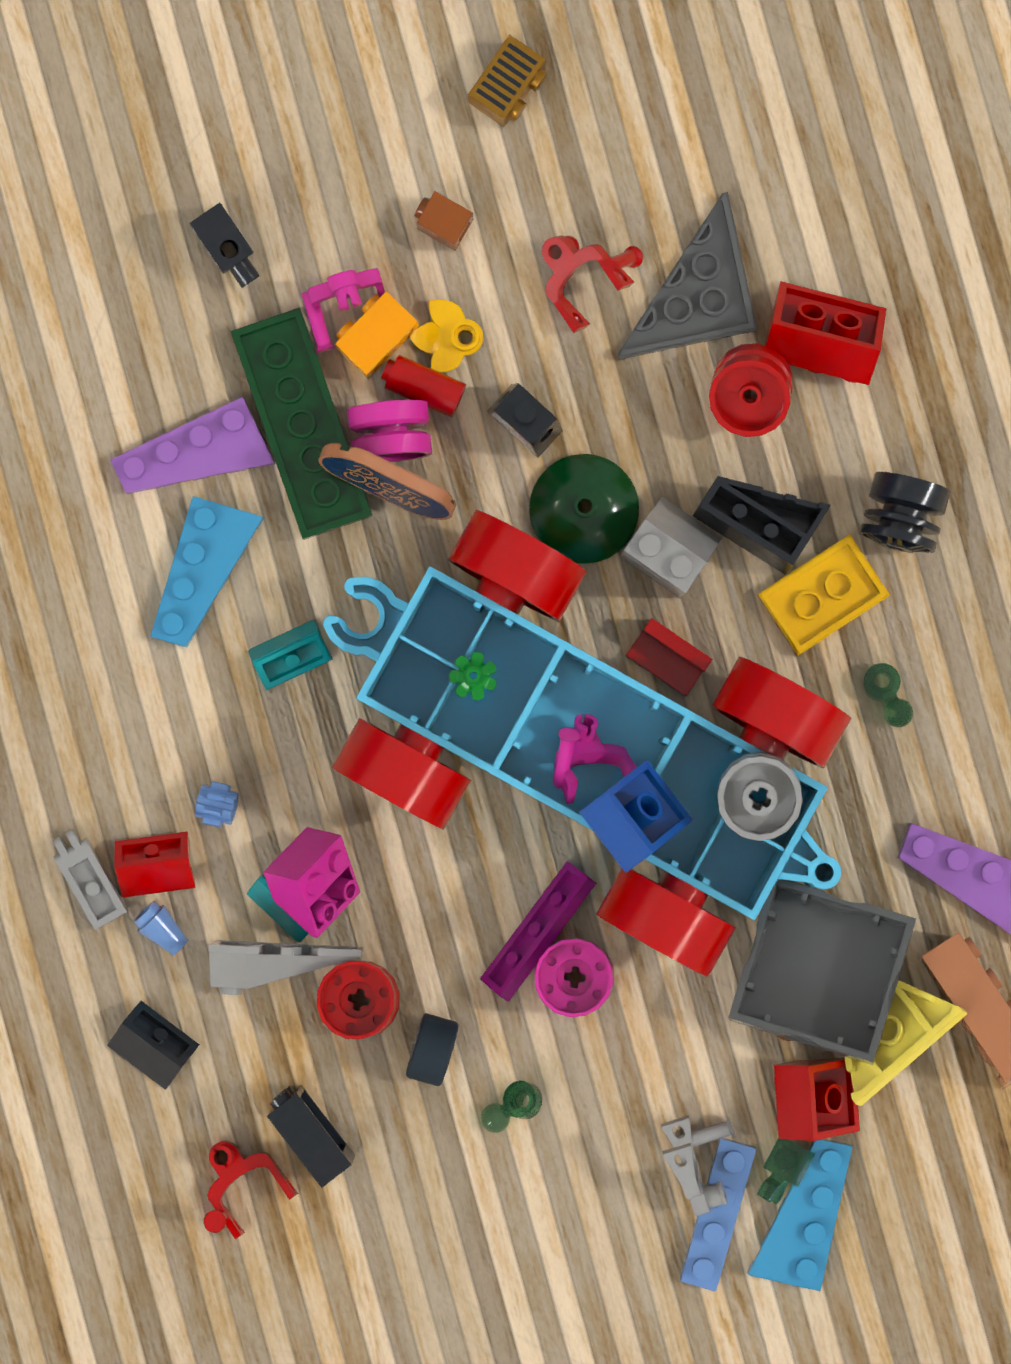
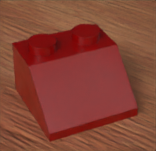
[774,1058,860,1141]

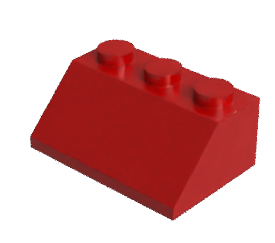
[765,281,887,385]

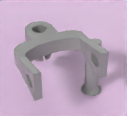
[661,1115,736,1216]

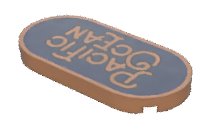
[318,443,456,520]

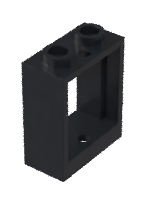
[267,1085,355,1188]

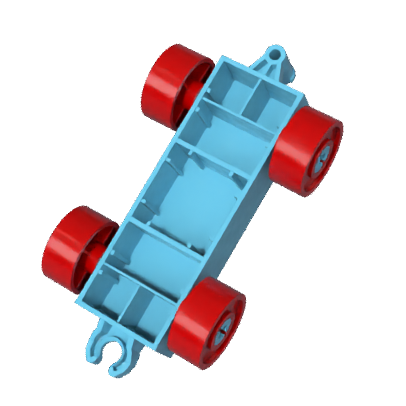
[323,510,851,977]

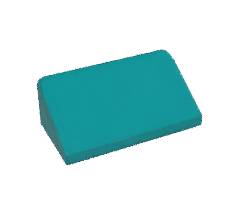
[248,620,333,691]
[247,874,309,942]

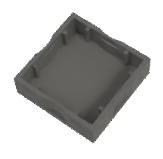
[728,879,916,1065]

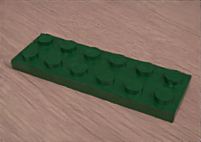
[230,307,372,540]

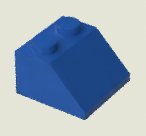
[579,760,693,873]

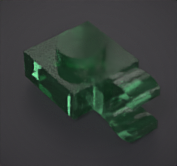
[757,1138,815,1204]

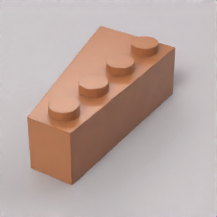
[921,933,1011,1089]

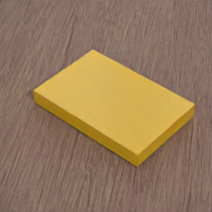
[757,534,890,656]

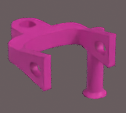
[301,268,385,353]
[552,714,637,804]

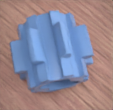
[195,781,239,828]

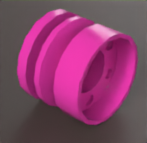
[535,938,615,1017]

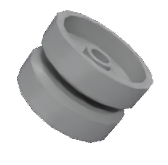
[717,752,803,841]

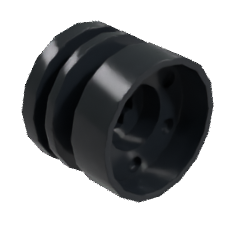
[859,472,951,553]

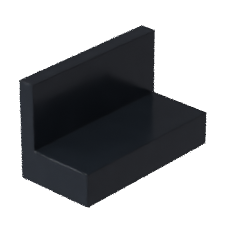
[107,1001,200,1090]

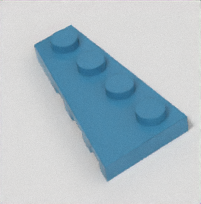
[150,496,264,647]
[747,1139,853,1291]

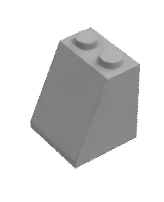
[620,496,722,598]

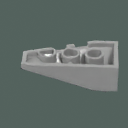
[209,940,363,995]

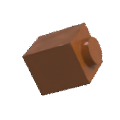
[414,191,474,251]

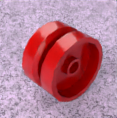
[709,343,793,437]

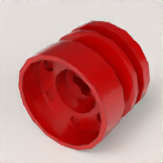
[316,961,400,1039]

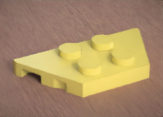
[844,980,968,1106]

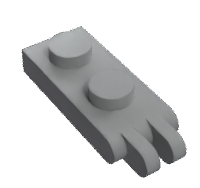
[53,829,128,930]

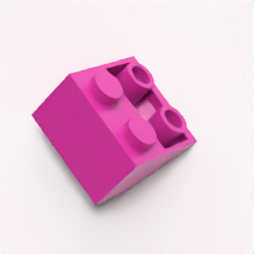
[263,827,360,938]

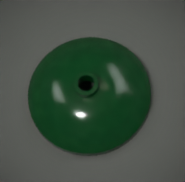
[529,454,639,564]

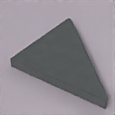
[618,192,757,360]

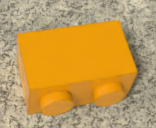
[335,291,419,379]

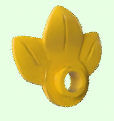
[410,299,483,373]

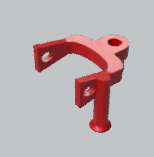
[542,235,643,333]
[204,1141,299,1239]

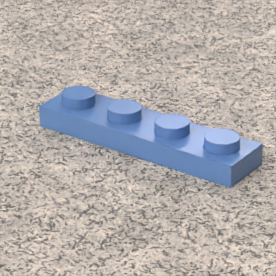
[680,1138,756,1292]

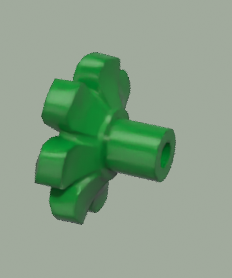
[449,652,497,701]

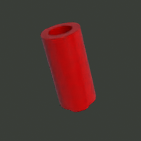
[381,355,467,418]

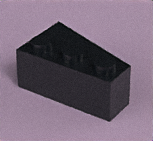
[693,476,831,575]

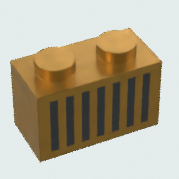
[468,34,547,127]

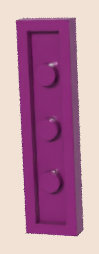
[480,861,597,1002]

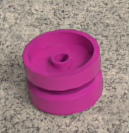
[348,400,433,462]

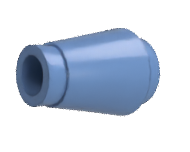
[133,901,188,956]

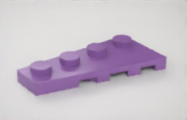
[110,397,275,494]
[897,823,1011,934]

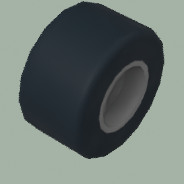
[406,1013,459,1086]

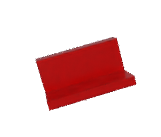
[625,618,713,697]
[114,831,196,898]

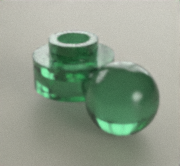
[863,663,913,728]
[481,1081,542,1133]

